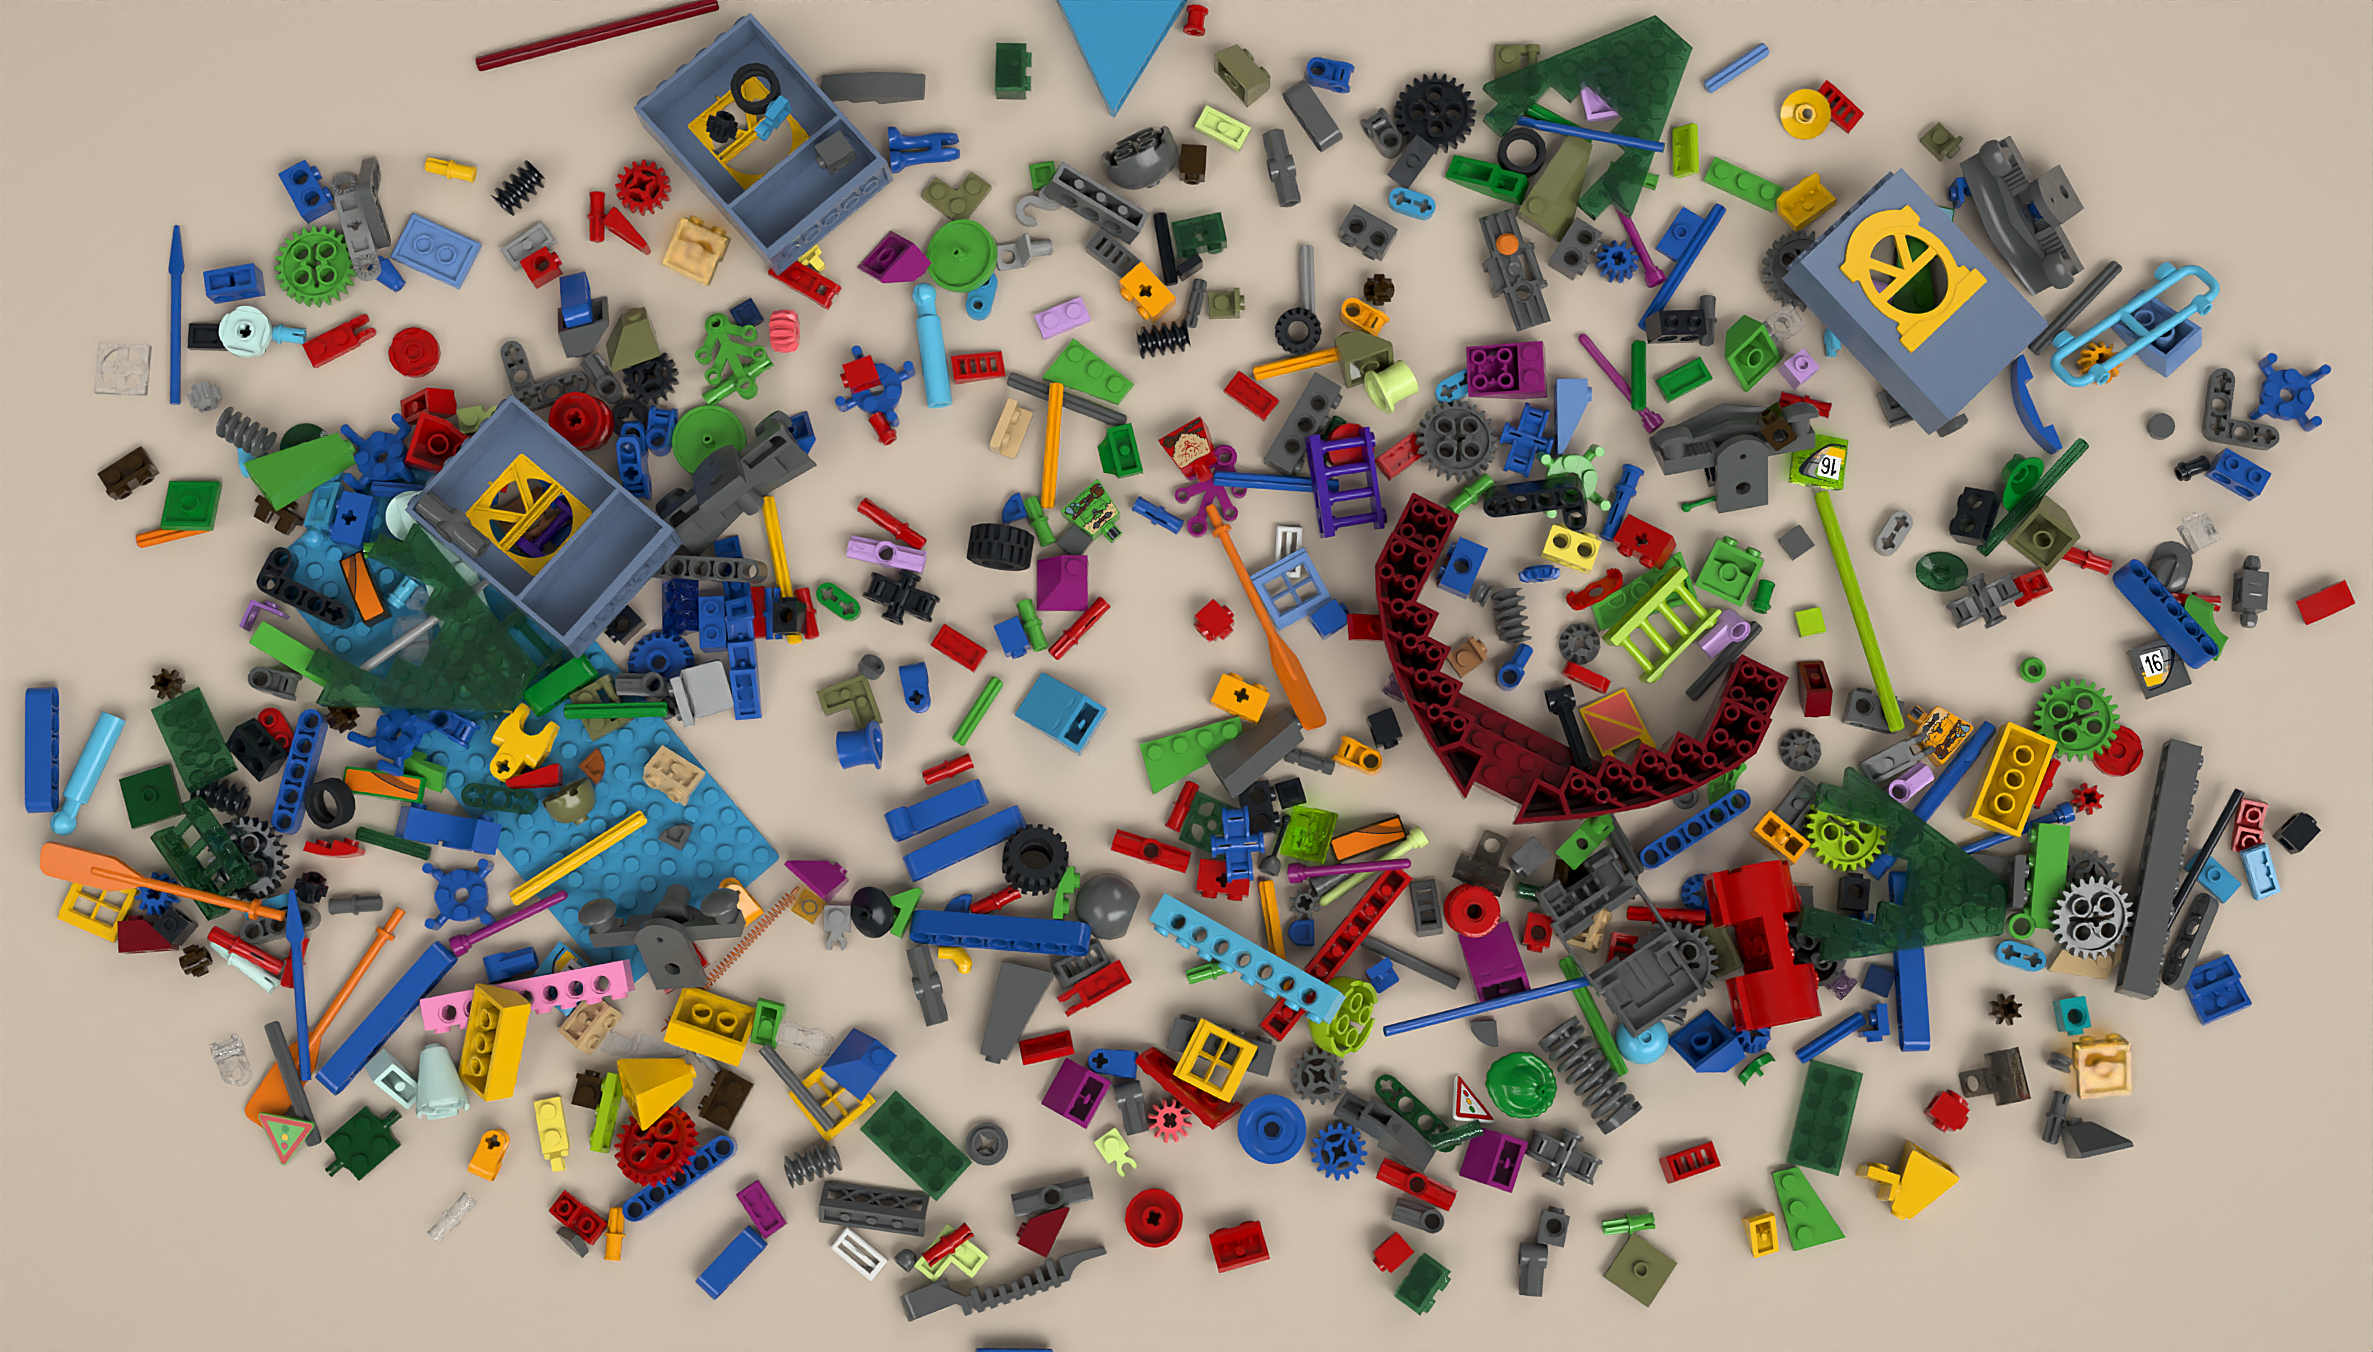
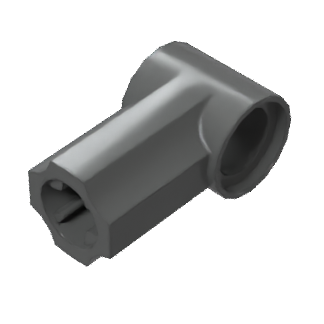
[580,352,624,404]
[615,672,669,699]
[1114,1080,1149,1136]
[1391,1198,1444,1234]
[1518,1242,1548,1297]

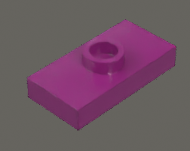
[736,1179,788,1239]

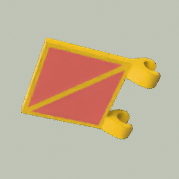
[1578,688,1656,759]

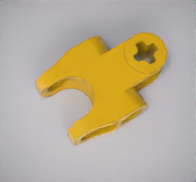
[490,703,560,783]

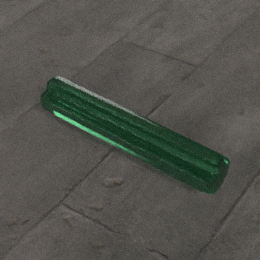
[355,826,432,860]

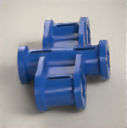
[1499,402,1554,479]
[1210,805,1265,883]

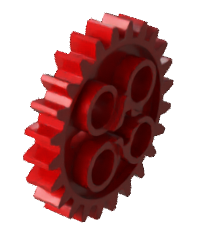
[614,1106,699,1188]

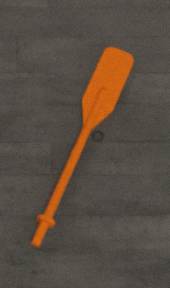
[1205,504,1327,731]
[40,841,285,921]
[245,907,406,1129]

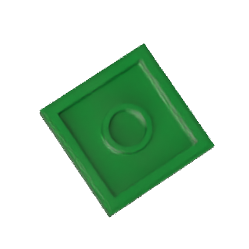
[160,481,222,531]

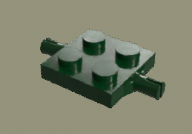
[325,1105,402,1181]

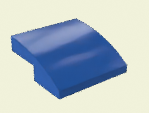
[2184,954,2252,1026]

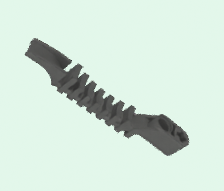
[900,1247,1107,1322]

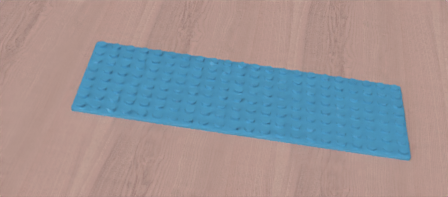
[271,449,779,983]

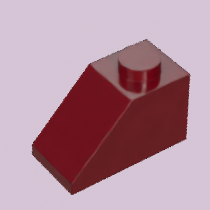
[1797,661,1833,718]
[117,915,179,954]
[1016,1207,1070,1258]

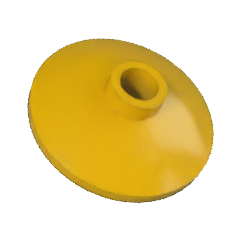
[1780,89,1831,140]

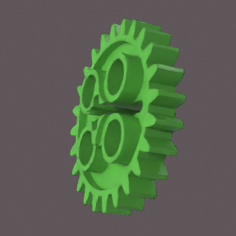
[274,225,357,308]
[2033,678,2120,763]

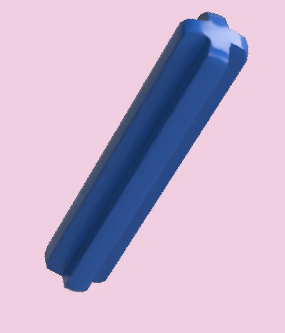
[1795,1012,1866,1063]

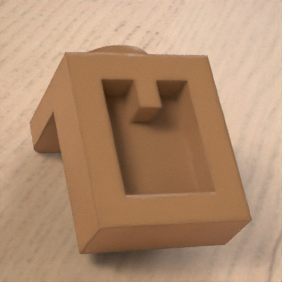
[1446,636,1488,679]

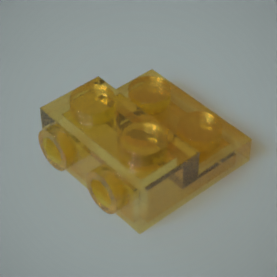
[662,215,731,286]
[2072,1033,2132,1099]

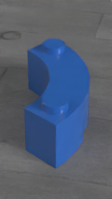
[394,803,502,855]

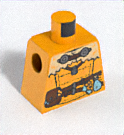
[1906,705,1974,767]

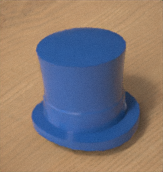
[836,721,883,770]

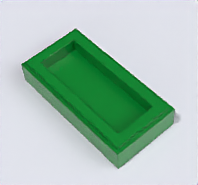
[1655,357,1713,404]

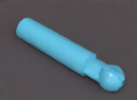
[912,283,953,409]
[50,711,126,836]

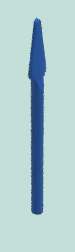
[1485,113,1665,153]
[168,225,184,405]
[286,889,312,1081]

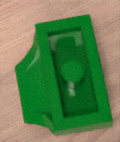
[1097,423,1143,479]

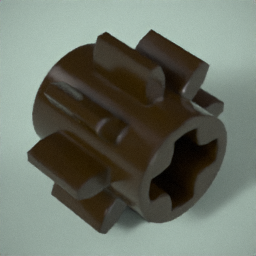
[1363,274,1395,306]
[150,668,186,701]
[325,699,360,734]
[179,944,213,978]
[1988,993,2022,1026]

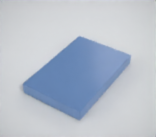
[390,213,482,290]

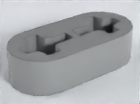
[1874,511,1913,556]

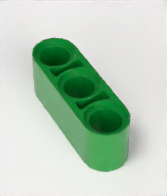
[522,653,599,717]

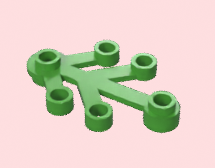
[695,313,768,400]

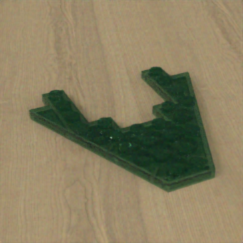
[1482,15,1693,221]
[305,523,538,713]
[1797,767,2009,964]

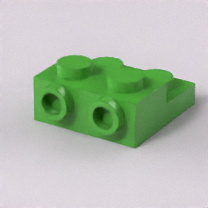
[1695,535,1764,607]

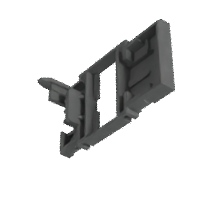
[1534,844,1705,1039]

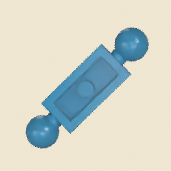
[303,471,344,549]

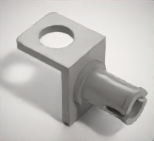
[996,233,1053,271]

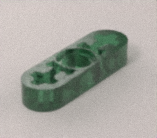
[461,783,538,815]

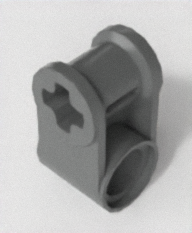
[1360,107,1402,159]
[248,667,303,701]

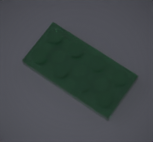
[151,687,239,793]
[1785,1059,1863,1176]
[860,1090,973,1202]

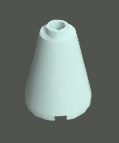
[416,1043,470,1120]

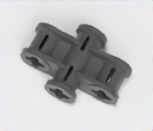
[1946,573,2024,629]
[1525,1128,1603,1186]

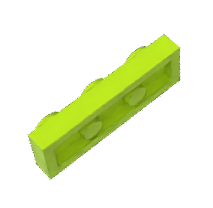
[589,1072,622,1153]

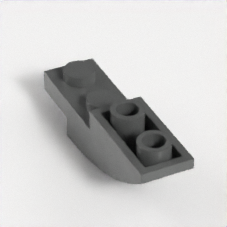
[1333,1091,1435,1172]

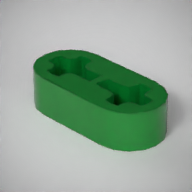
[816,582,861,622]

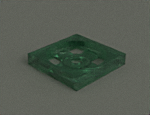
[1179,791,1241,859]

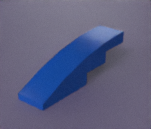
[725,613,762,720]

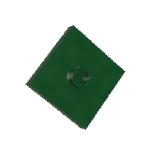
[119,764,185,829]

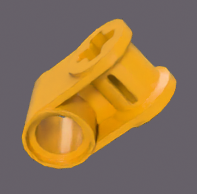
[1340,298,1390,337]
[1331,735,1383,776]
[718,877,765,928]
[467,1129,510,1182]

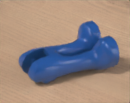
[888,126,960,174]

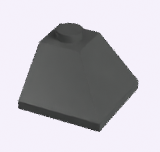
[558,296,609,358]
[2061,1117,2134,1159]

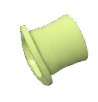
[1364,360,1418,414]

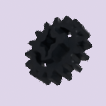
[623,352,679,405]

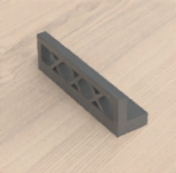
[819,1181,930,1237]

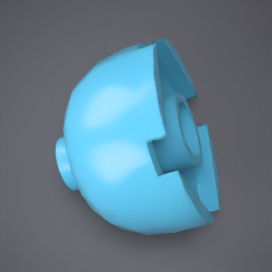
[1615,1021,1669,1065]

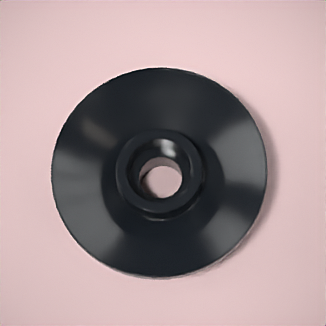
[851,886,894,938]

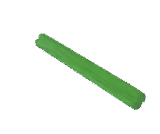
[1559,956,1628,1077]

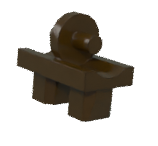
[254,495,305,536]

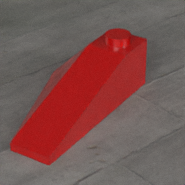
[404,412,509,493]

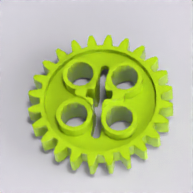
[1803,787,1888,872]

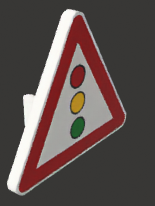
[1452,1075,1495,1123]

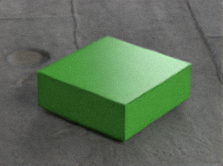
[1029,161,1055,191]

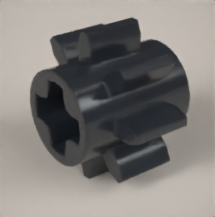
[706,111,738,143]
[294,871,329,904]

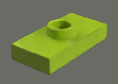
[1672,123,1699,179]

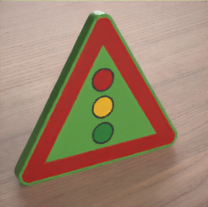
[258,1112,315,1165]

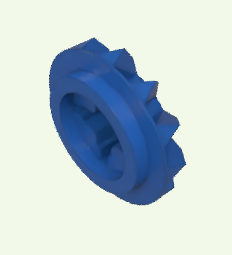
[1519,565,1560,583]
[1681,873,1711,915]
[1731,1022,1772,1054]

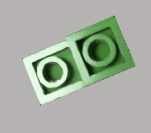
[403,750,447,793]
[1053,866,1080,921]

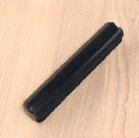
[1153,212,1178,286]

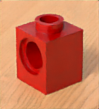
[519,246,563,289]
[840,355,881,394]
[1521,912,1553,953]
[1372,1231,1414,1273]

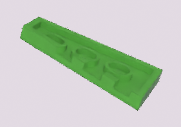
[1140,717,1244,795]

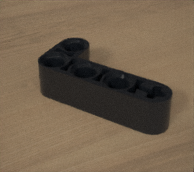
[1483,476,1588,531]
[256,547,355,630]

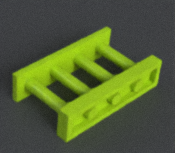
[1601,567,1722,684]

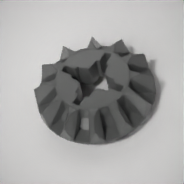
[1559,623,1601,665]
[1779,730,1822,772]
[966,1123,1008,1166]

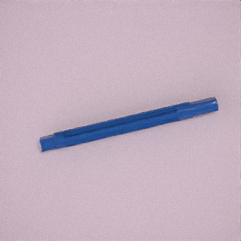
[1867,721,1996,881]

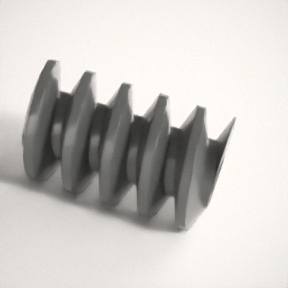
[216,407,277,458]
[1491,588,1532,644]
[784,1140,843,1189]

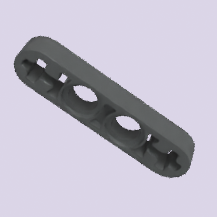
[2162,893,2219,990]

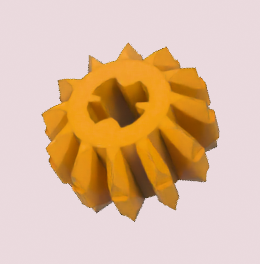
[2076,341,2123,385]

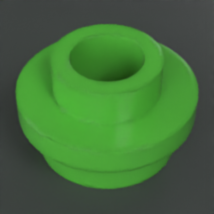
[2019,657,2046,683]

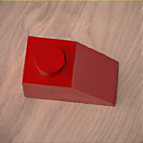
[400,387,457,425]

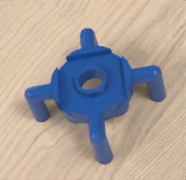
[835,346,916,427]
[2249,353,2331,432]
[340,413,415,493]
[347,686,435,777]
[422,859,497,931]

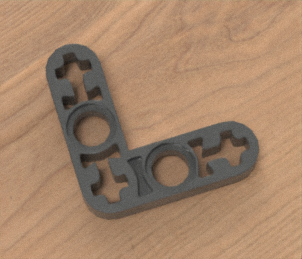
[357,157,391,249]
[500,341,589,412]
[2202,368,2280,450]

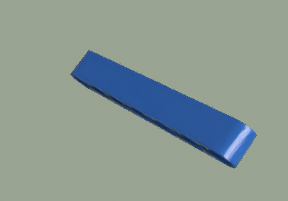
[1888,870,1930,1052]
[909,909,1091,956]
[315,940,458,1096]

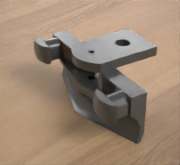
[1960,136,2084,296]
[1649,402,1819,514]
[655,410,817,556]

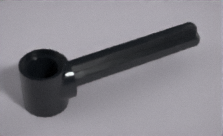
[1544,684,1593,773]

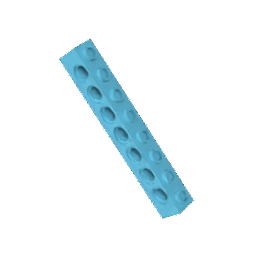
[1149,893,1346,1025]

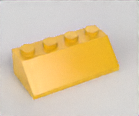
[1963,721,2057,838]
[458,983,531,1102]

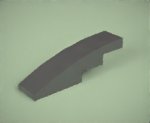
[822,72,926,104]

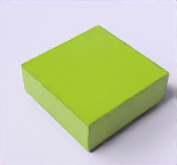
[1794,607,1826,638]

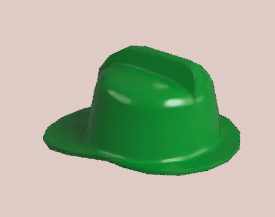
[2001,454,2044,513]

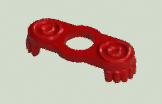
[1566,568,1623,611]

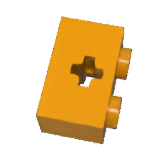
[1119,261,1176,324]
[1210,672,1270,725]
[1749,810,1811,866]

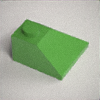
[1724,315,1782,392]

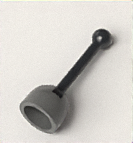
[1258,815,1292,876]

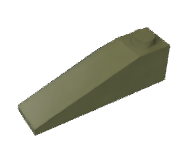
[1517,136,1593,243]

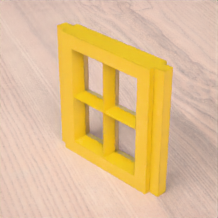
[57,882,140,943]
[1173,1017,1258,1103]
[788,1063,877,1142]

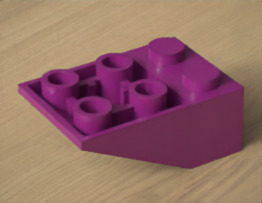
[1466,341,1548,400]
[1457,921,1531,1003]

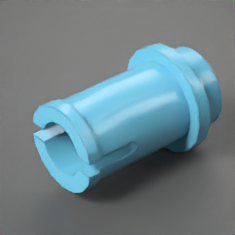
[272,324,307,344]
[386,575,419,609]

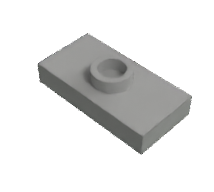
[500,221,557,272]

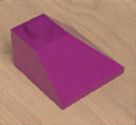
[857,231,931,283]
[1037,555,1089,611]
[784,860,849,903]

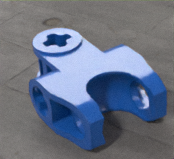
[616,421,652,500]

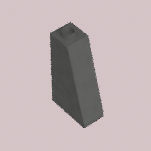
[1205,708,1304,799]
[980,961,1054,1064]

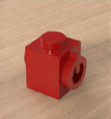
[1193,599,1234,643]
[1923,1089,1970,1133]

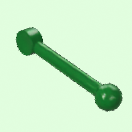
[1681,496,1715,512]

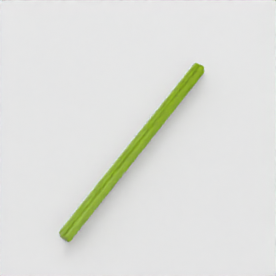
[1814,490,1905,732]

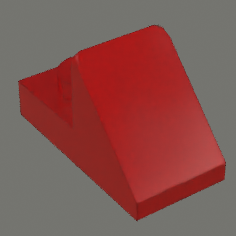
[2013,568,2053,607]

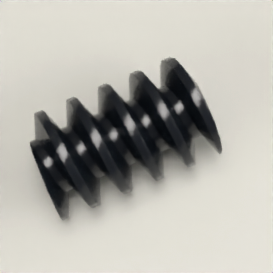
[490,160,545,216]
[1136,319,1191,359]
[190,772,251,818]

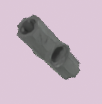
[1262,129,1301,208]
[416,492,491,559]
[906,944,949,1027]
[1011,1176,1094,1217]

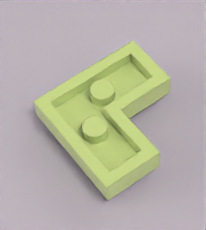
[914,1224,989,1283]

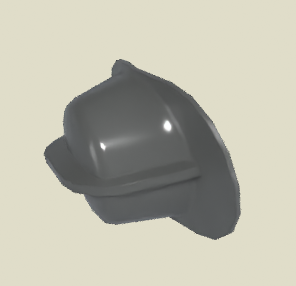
[2148,541,2193,593]

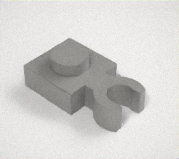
[824,905,851,951]

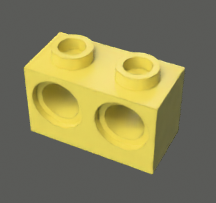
[1540,523,1602,574]

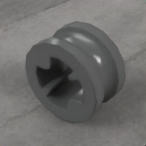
[1472,582,1494,608]
[2047,1052,2075,1074]

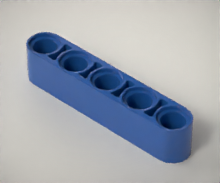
[2112,559,2219,669]
[25,687,59,813]
[271,709,329,835]
[1637,789,1751,870]
[902,805,1027,882]
[622,1136,738,1222]

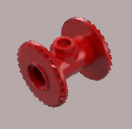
[1443,884,1501,938]

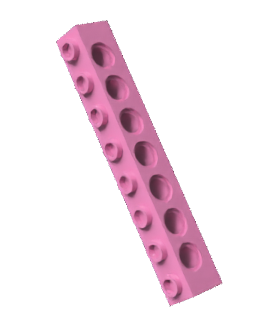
[420,959,635,1034]

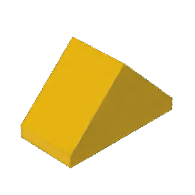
[1741,1211,1779,1258]

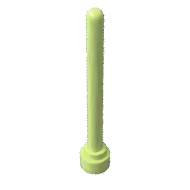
[1319,826,1429,906]

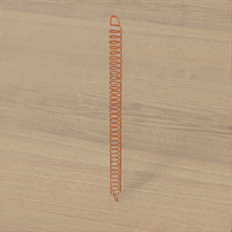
[661,887,799,1032]

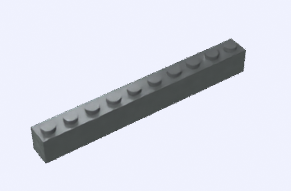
[2114,739,2204,1000]

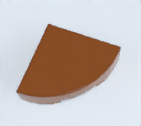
[578,748,605,785]

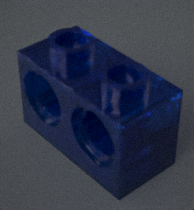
[662,578,699,636]

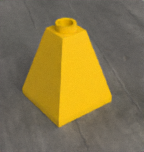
[616,1058,696,1131]
[1890,1139,1960,1221]

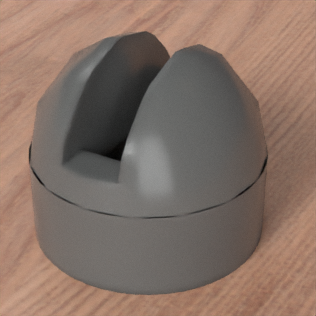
[659,697,677,720]
[893,1249,917,1272]

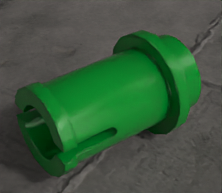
[1751,579,1775,614]

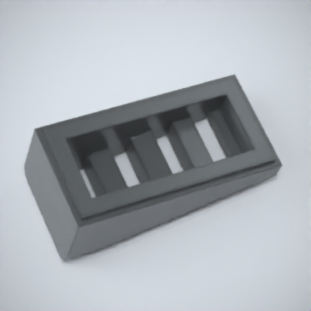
[1085,228,1141,278]
[1409,879,1443,937]
[1051,940,1111,990]

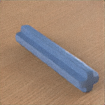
[1703,43,1769,93]

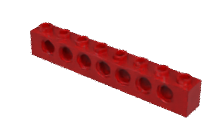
[1257,869,1413,1042]

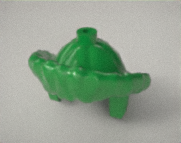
[1485,1052,1557,1119]

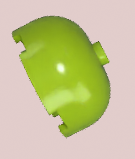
[1307,976,1378,1058]

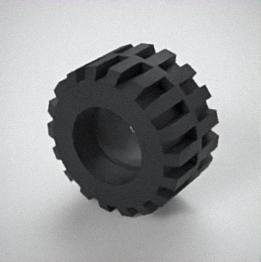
[966,523,1035,571]
[1001,824,1069,896]

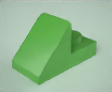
[888,887,924,939]
[750,998,787,1049]

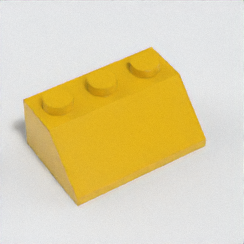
[663,987,756,1067]

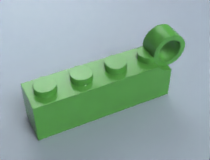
[2005,822,2071,940]

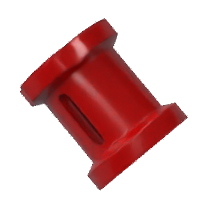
[1183,4,1209,37]

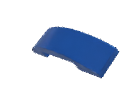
[2010,354,2063,455]
[713,535,755,625]

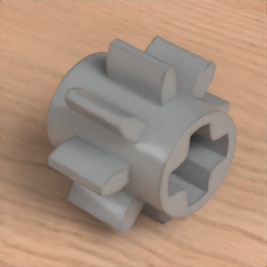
[187,381,222,412]

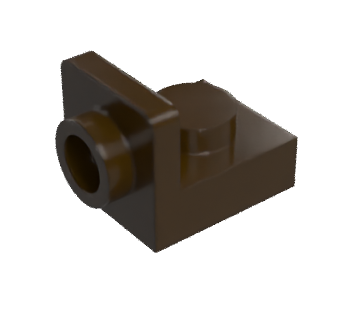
[571,1069,603,1110]

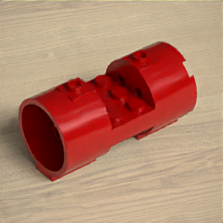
[1703,860,1822,1032]

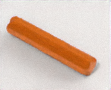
[136,528,210,548]

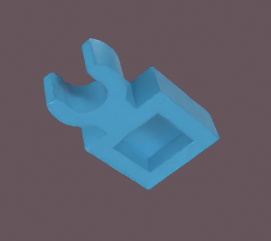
[754,95,792,141]

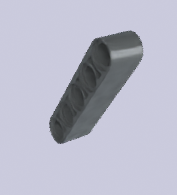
[652,555,768,584]

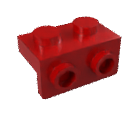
[1209,1220,1270,1273]

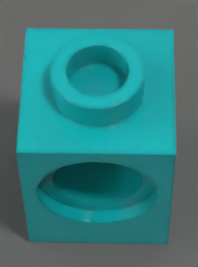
[2052,996,2092,1036]

